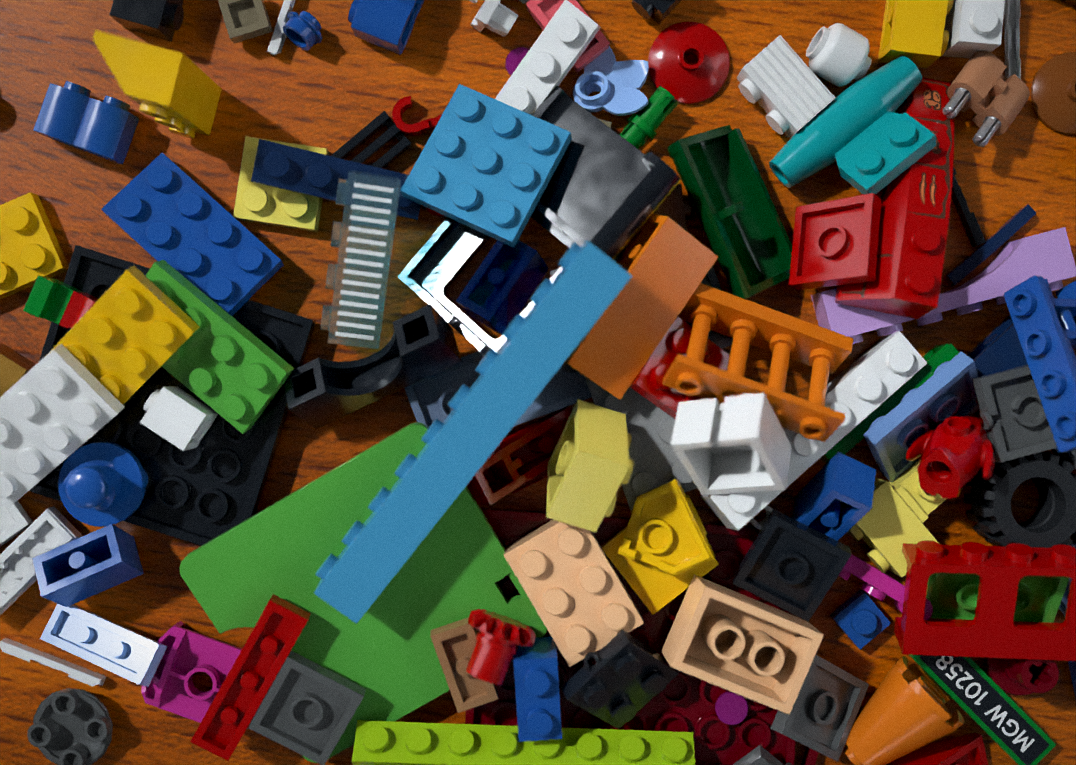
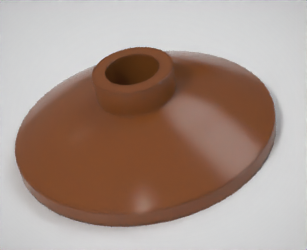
[1030,52,1076,135]

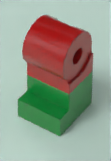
[23,275,99,329]

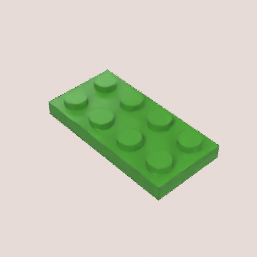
[146,260,294,434]

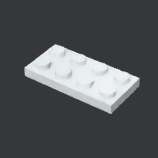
[0,344,125,509]

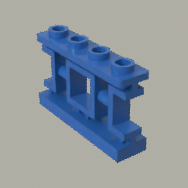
[1004,276,1076,452]

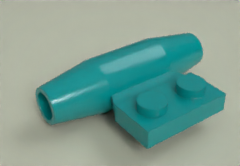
[769,56,937,195]

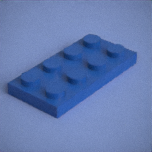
[101,153,284,316]

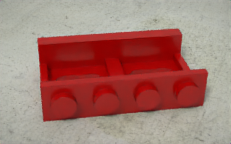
[894,540,1076,661]

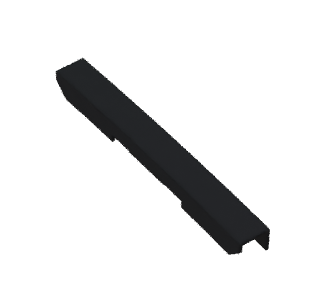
[951,166,986,247]

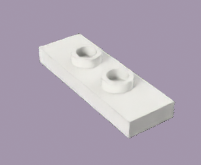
[0,506,83,615]

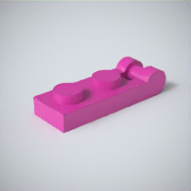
[838,555,933,621]

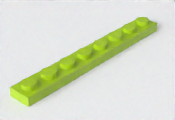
[352,720,695,765]

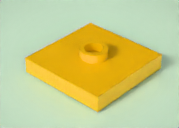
[601,526,719,615]

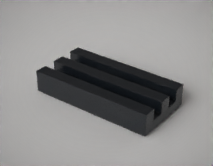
[331,111,412,169]

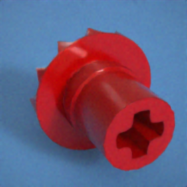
[466,609,537,685]

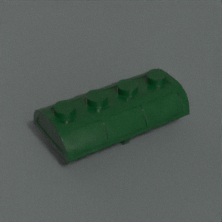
[667,125,792,299]

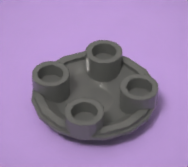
[27,688,113,765]

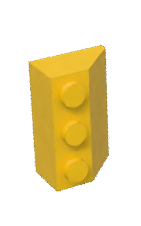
[93,30,222,138]

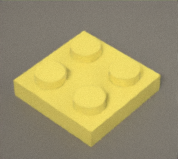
[233,136,330,232]

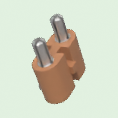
[943,51,1030,147]

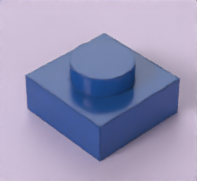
[830,589,891,649]

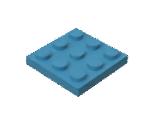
[400,84,572,247]

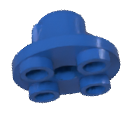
[58,442,149,527]

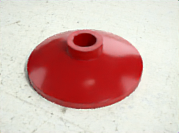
[648,21,730,104]

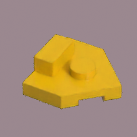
[617,478,715,576]

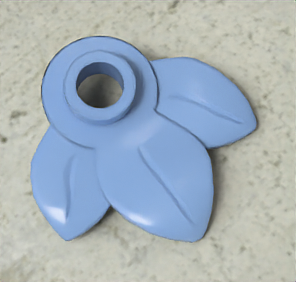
[573,46,649,116]

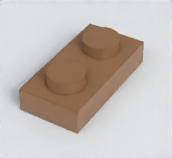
[430,617,499,713]

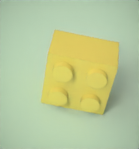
[546,399,634,532]

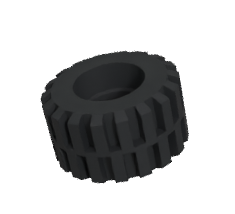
[964,452,1076,548]

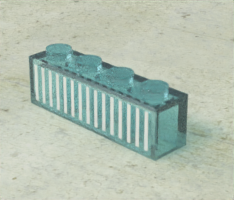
[320,170,401,349]

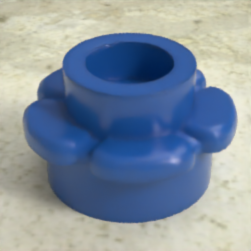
[283,11,322,51]

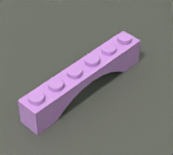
[811,227,1076,344]

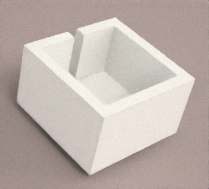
[671,393,791,495]

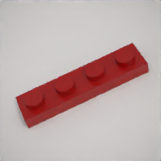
[190,594,311,761]

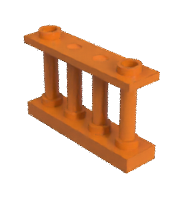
[662,283,853,442]

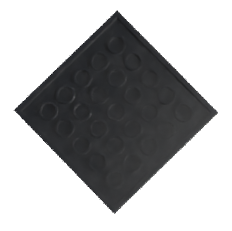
[29,245,316,546]

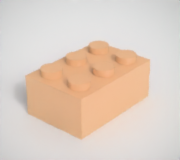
[504,519,644,667]
[661,575,824,715]

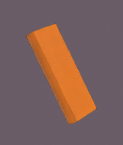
[564,214,718,400]

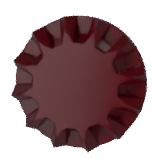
[985,658,1059,695]

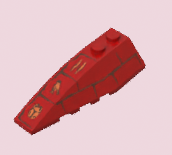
[835,77,954,319]

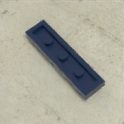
[251,139,421,220]

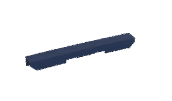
[946,204,1036,286]

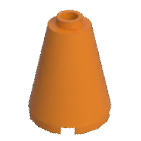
[844,656,965,765]

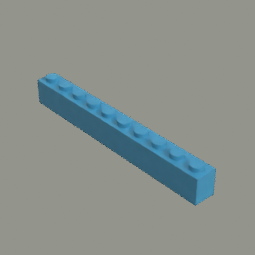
[314,240,632,624]

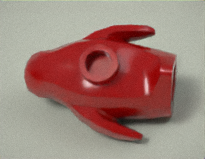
[906,416,996,499]

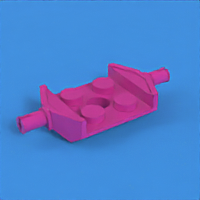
[141,621,266,723]

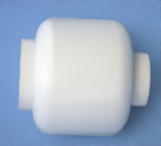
[806,23,872,87]

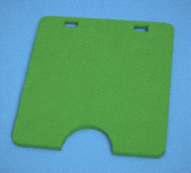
[180,423,547,763]

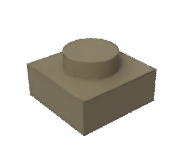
[218,0,273,44]

